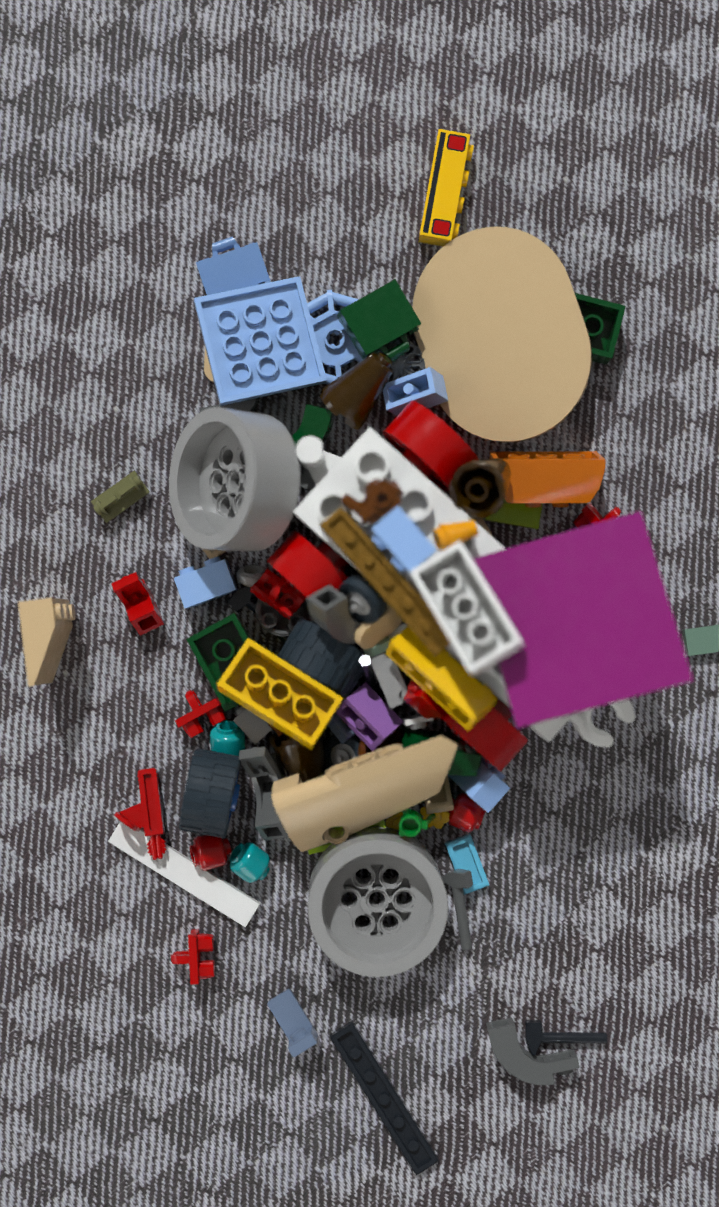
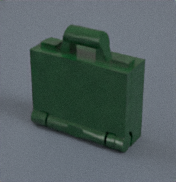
[337,279,422,361]
[402,728,481,777]

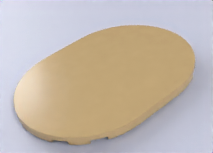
[412,227,592,443]

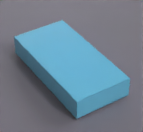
[445,833,489,895]

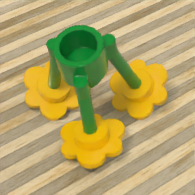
[385,806,449,837]

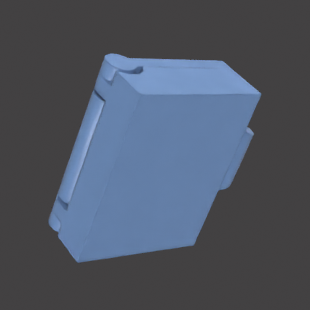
[196,237,271,295]

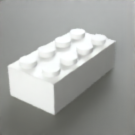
[410,541,526,677]

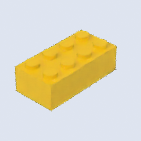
[217,638,343,750]

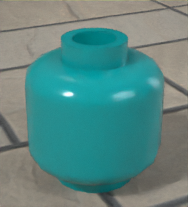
[210,720,245,756]
[229,842,270,883]

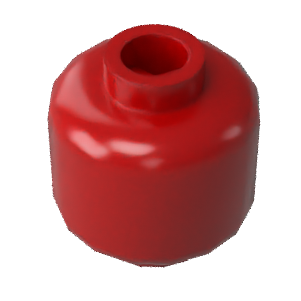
[448,792,486,833]
[189,835,231,871]

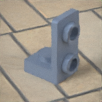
[267,989,318,1058]

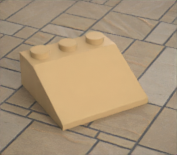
[18,598,76,686]

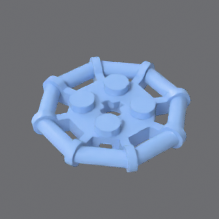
[307,289,363,385]

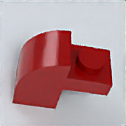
[111,572,164,636]

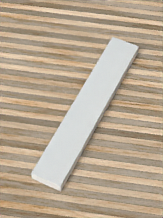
[108,821,260,927]

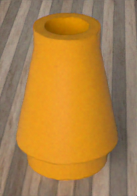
[432,520,478,551]

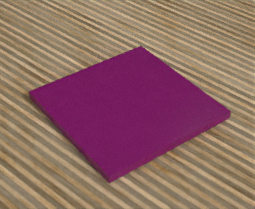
[473,511,693,729]

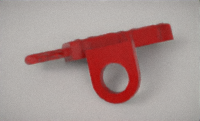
[114,768,167,860]

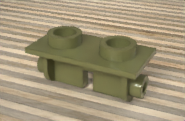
[91,470,150,523]

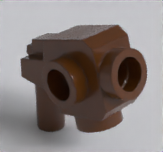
[340,478,405,525]

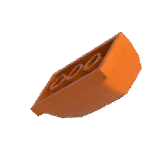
[489,451,605,508]

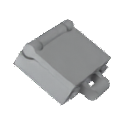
[371,651,408,709]

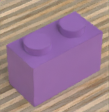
[336,682,403,752]

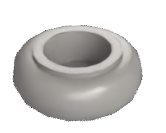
[236,565,266,587]

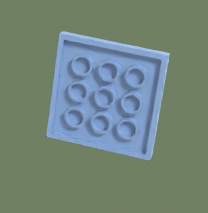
[194,276,327,406]

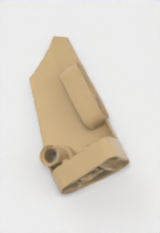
[272,735,457,852]

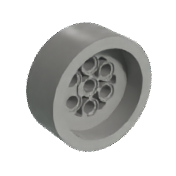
[169,407,300,552]
[308,826,448,977]

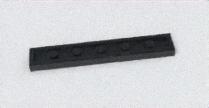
[330,1020,439,1176]

